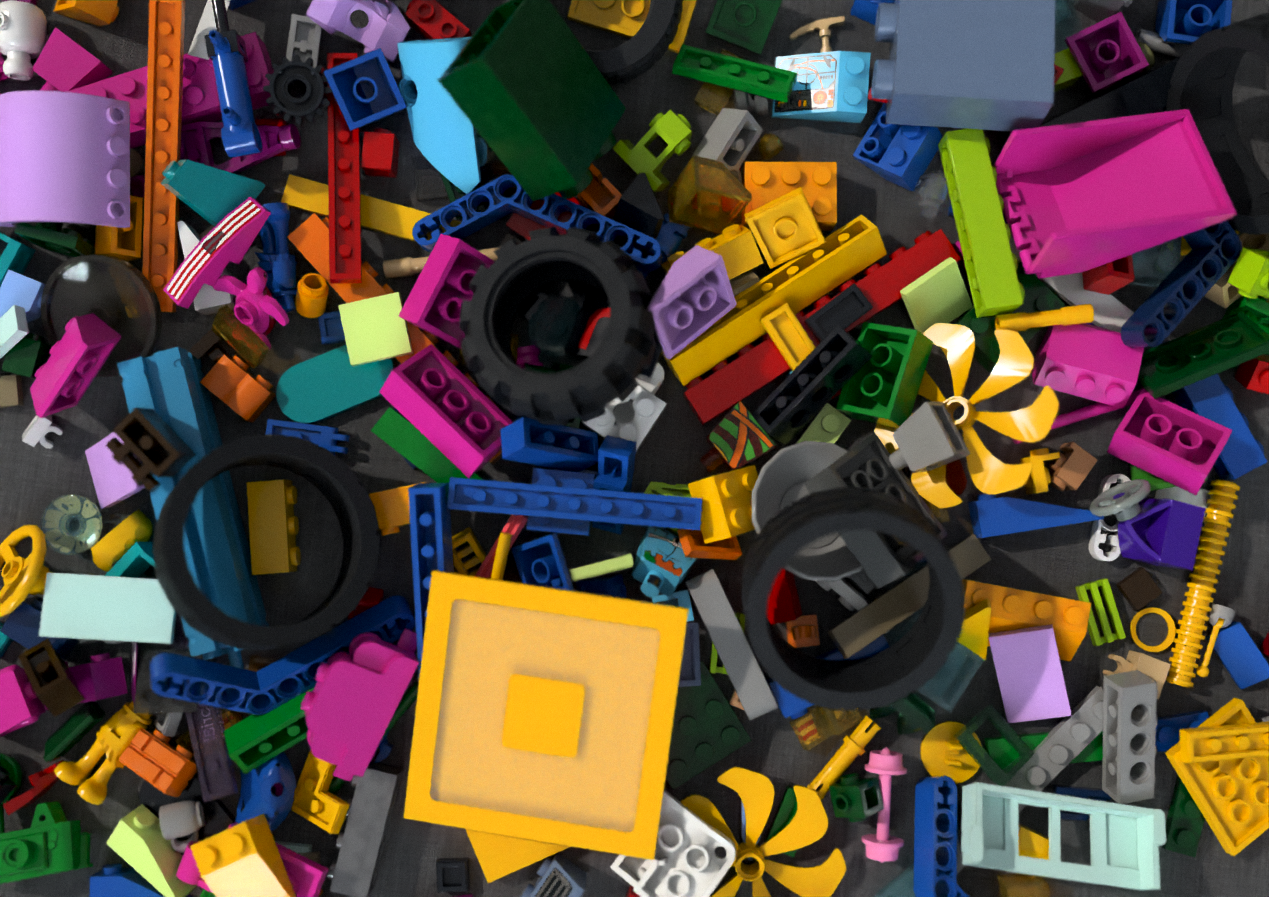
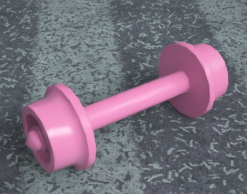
[861,747,907,863]

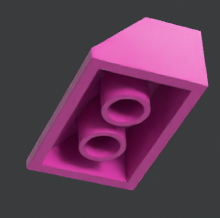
[398,234,495,349]
[30,313,122,418]
[1032,323,1144,409]

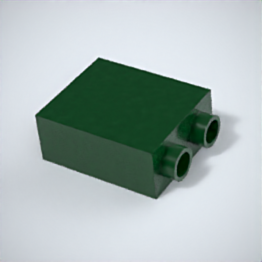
[438,0,626,201]

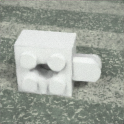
[581,363,667,452]

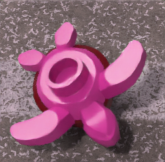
[213,267,289,352]

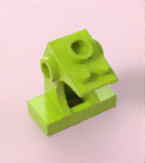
[612,109,692,192]

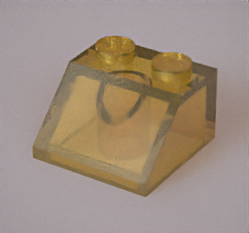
[668,155,752,234]

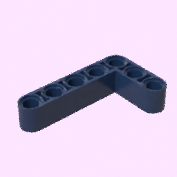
[1121,220,1242,348]

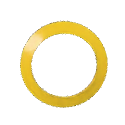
[1130,607,1176,652]

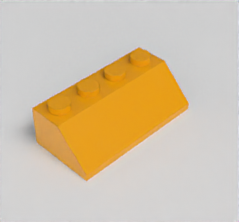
[962,579,1091,662]

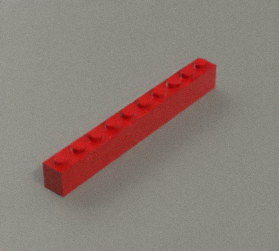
[683,229,961,426]

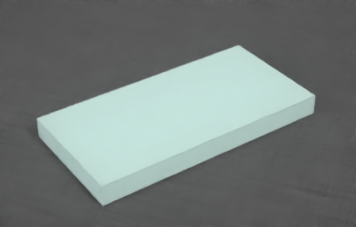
[39,572,177,644]

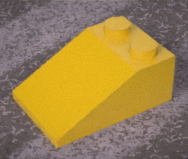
[190,814,296,897]

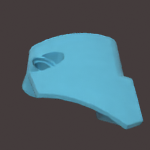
[397,37,487,194]

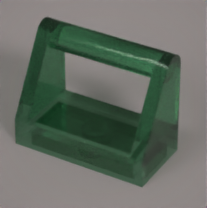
[953,704,1034,786]

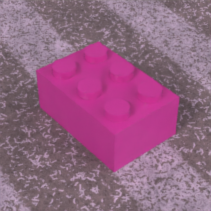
[1107,389,1233,495]

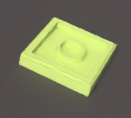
[900,257,973,334]
[338,292,413,367]
[570,553,634,582]

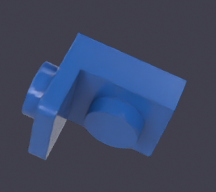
[575,574,626,599]

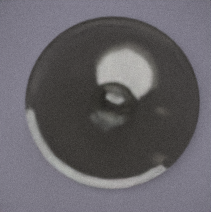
[41,254,162,377]

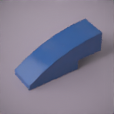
[592,435,637,535]

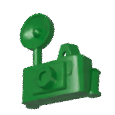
[0,753,94,885]

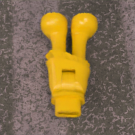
[54,693,158,805]

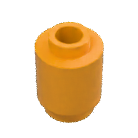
[295,273,329,318]

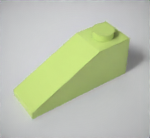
[106,804,197,897]

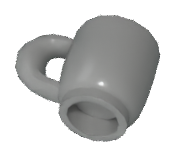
[159,800,205,853]

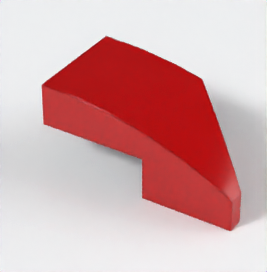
[2,760,64,815]

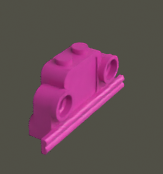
[301,628,419,782]

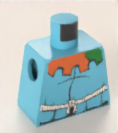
[632,526,698,597]

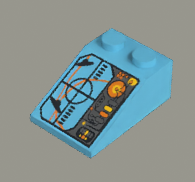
[772,51,871,123]

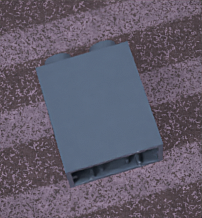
[871,0,1056,131]

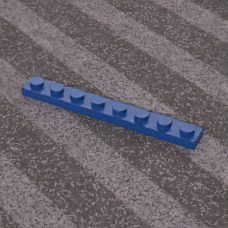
[447,477,703,530]

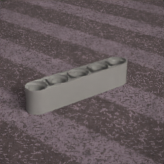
[685,569,778,721]

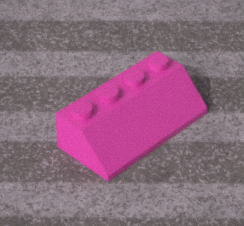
[379,344,513,478]

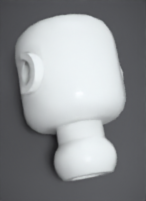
[0,0,48,81]

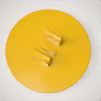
[920,721,983,784]

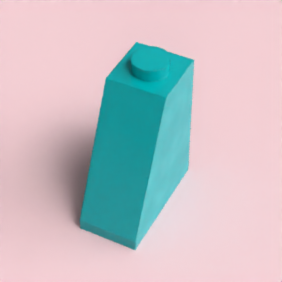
[160,160,266,227]

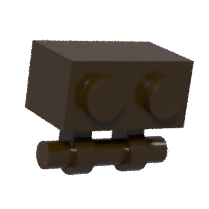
[106,408,195,492]

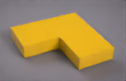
[291,749,350,834]

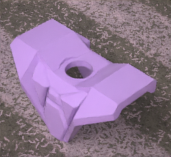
[306,0,411,63]

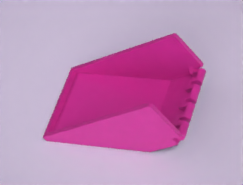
[994,109,1236,279]

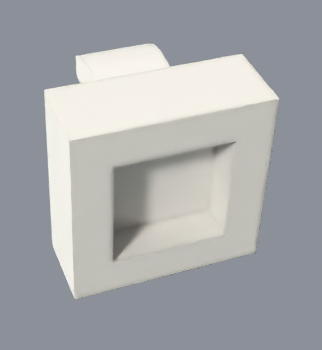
[22,415,63,449]

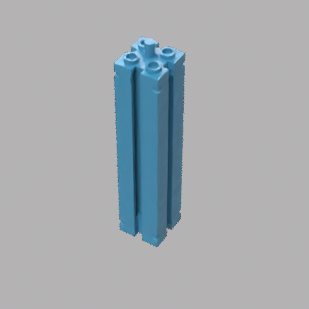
[117,347,269,669]

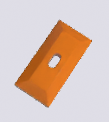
[677,528,743,560]

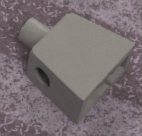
[889,401,970,472]

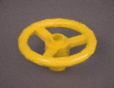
[0,525,53,618]

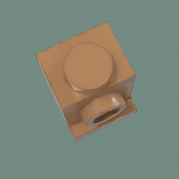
[1049,442,1098,491]

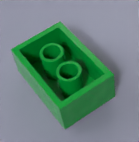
[836,322,934,428]

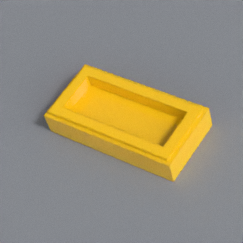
[759,303,816,372]

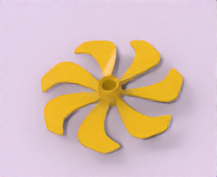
[874,323,1060,509]
[680,767,846,897]

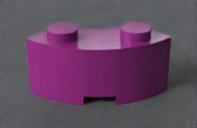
[43,653,128,710]

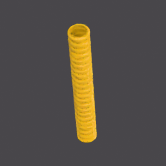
[1166,479,1240,688]

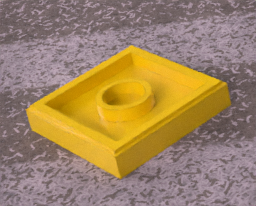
[744,187,826,269]

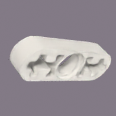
[1088,474,1130,561]

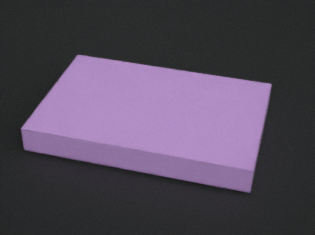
[85,432,146,509]
[988,624,1072,723]

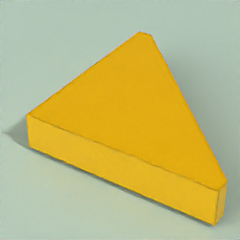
[957,598,991,661]

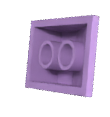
[648,245,737,360]

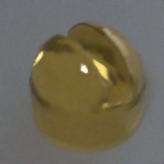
[758,133,785,160]

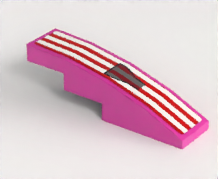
[163,197,271,309]

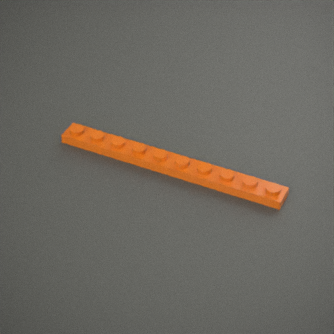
[141,0,185,312]

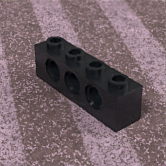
[751,325,873,445]

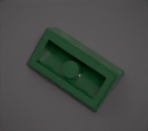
[44,701,106,762]

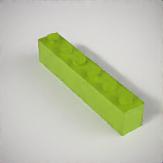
[938,129,1024,318]

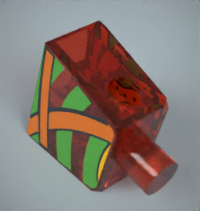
[699,401,777,473]

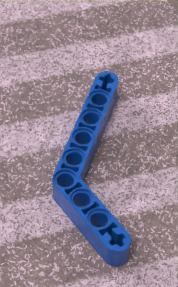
[412,174,663,272]
[150,596,415,715]
[914,776,969,897]

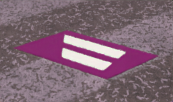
[130,642,137,710]

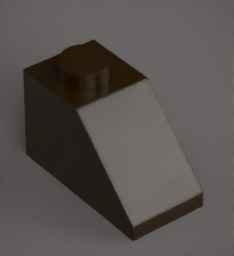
[18,638,85,717]

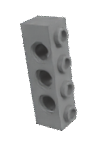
[1102,670,1158,804]

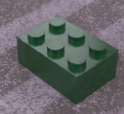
[955,261,1065,373]

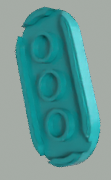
[276,345,395,424]

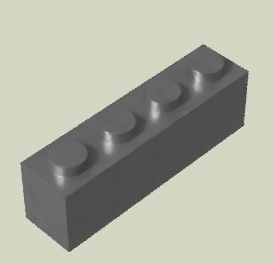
[328,761,403,897]

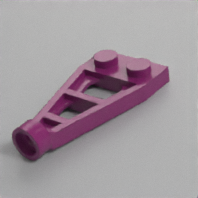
[180,121,301,174]

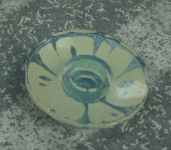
[40,494,103,555]

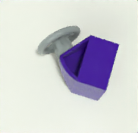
[1090,479,1206,570]

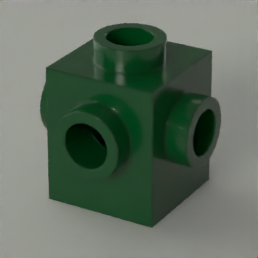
[829,773,884,822]

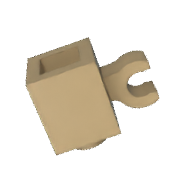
[1102,650,1171,700]

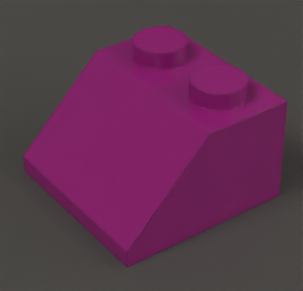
[1065,12,1149,94]

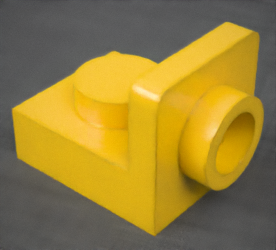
[1020,448,1060,494]

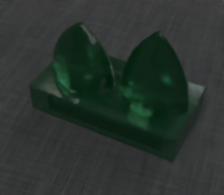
[870,692,936,734]

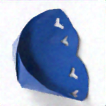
[234,751,297,832]

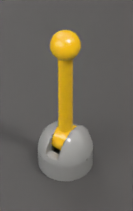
[1196,603,1236,678]

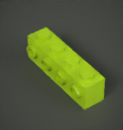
[1227,247,1269,299]

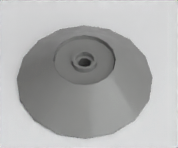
[752,441,863,581]

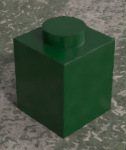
[1,333,52,379]

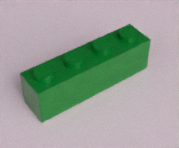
[224,686,315,774]

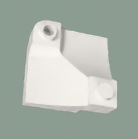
[610,790,737,897]

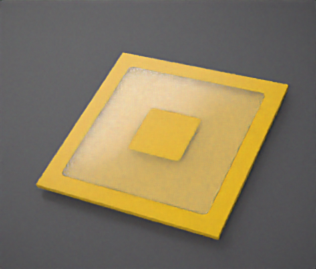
[404,570,689,860]

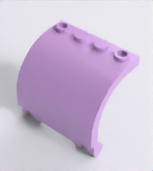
[0,91,130,228]

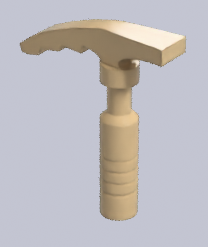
[790,16,845,53]

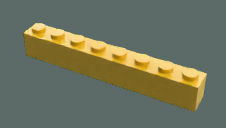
[662,214,887,386]

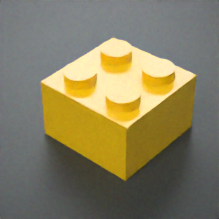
[688,465,758,544]

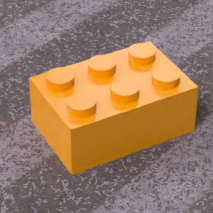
[742,162,837,231]

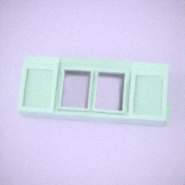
[961,782,1166,891]

